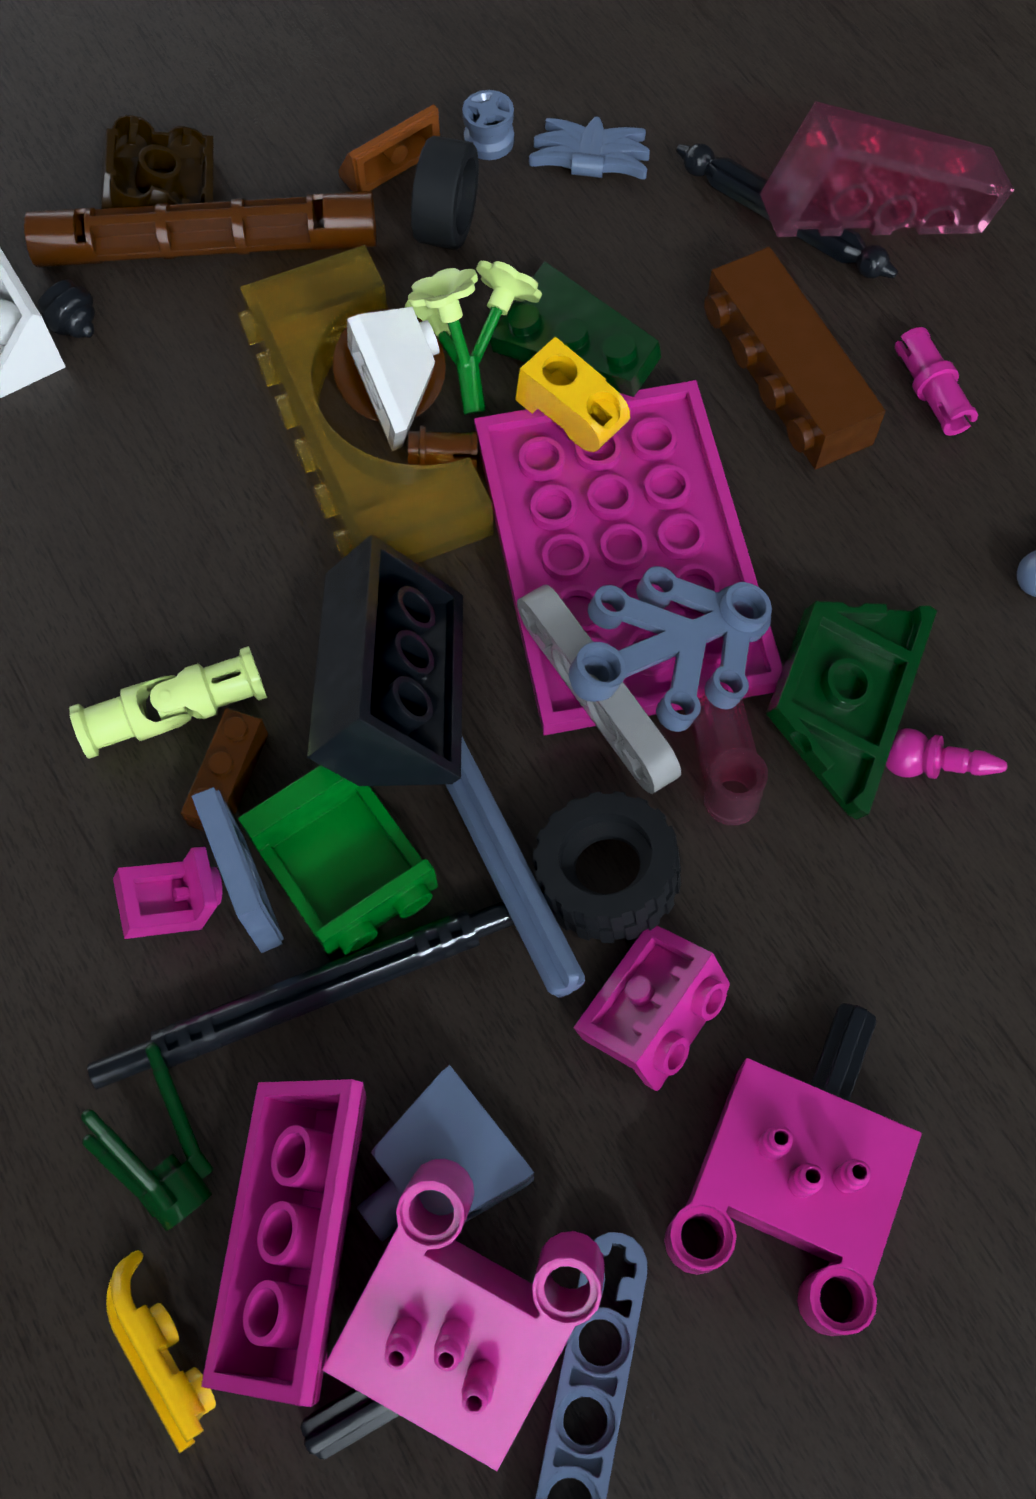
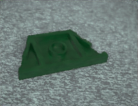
[766,601,937,820]

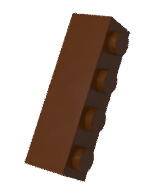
[704,246,886,470]

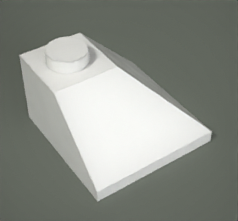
[347,307,440,451]

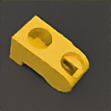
[515,336,630,452]

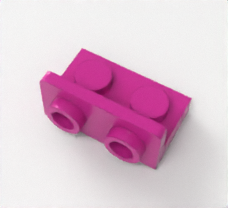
[573,926,730,1091]

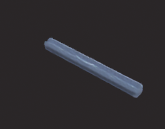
[445,737,585,998]

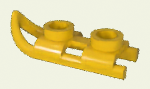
[106,1250,216,1453]

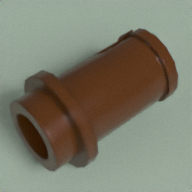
[408,425,477,472]

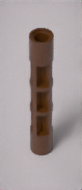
[24,191,377,267]

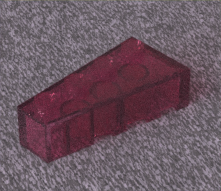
[760,101,1014,237]

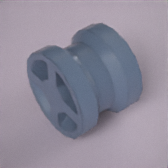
[462,90,515,160]

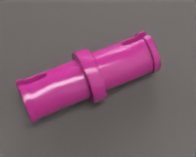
[894,327,978,436]

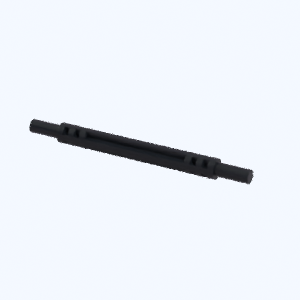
[87,901,515,1090]

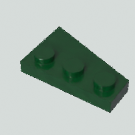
[490,262,661,397]

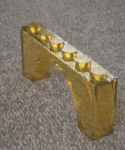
[237,245,494,563]

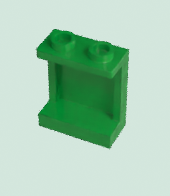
[238,765,438,960]

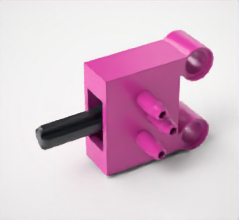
[664,1003,922,1336]

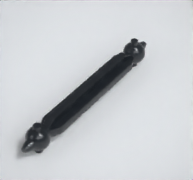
[676,143,898,279]

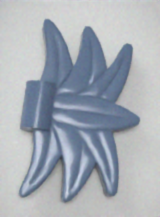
[529,116,650,179]

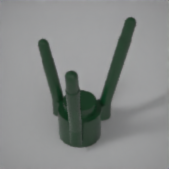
[81,1043,214,1231]

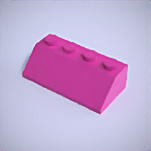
[201,1079,367,1407]

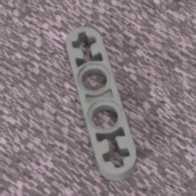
[517,584,681,794]

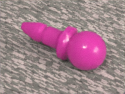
[885,728,1008,779]

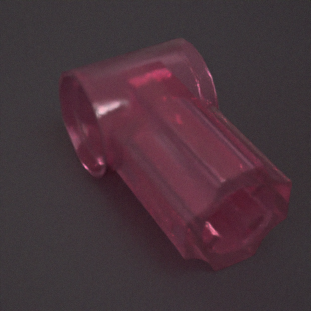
[691,690,768,825]

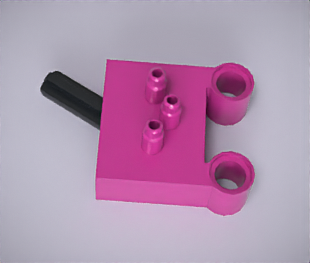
[301,1159,605,1471]

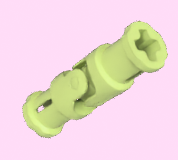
[69,646,267,759]

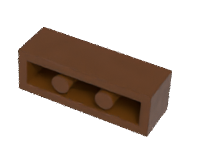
[181,708,268,831]

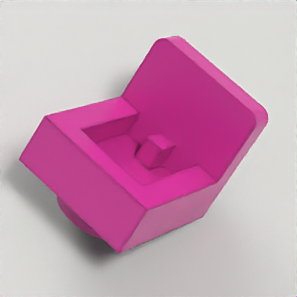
[113,846,222,939]

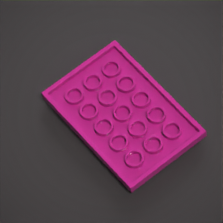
[474,380,783,736]

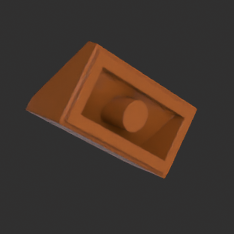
[338,104,440,192]

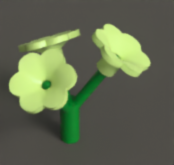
[405,260,542,415]

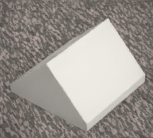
[0,248,65,398]

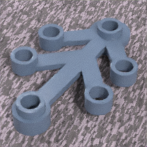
[569,566,772,732]

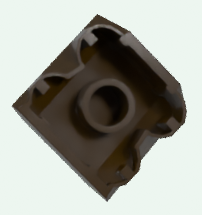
[100,114,214,209]

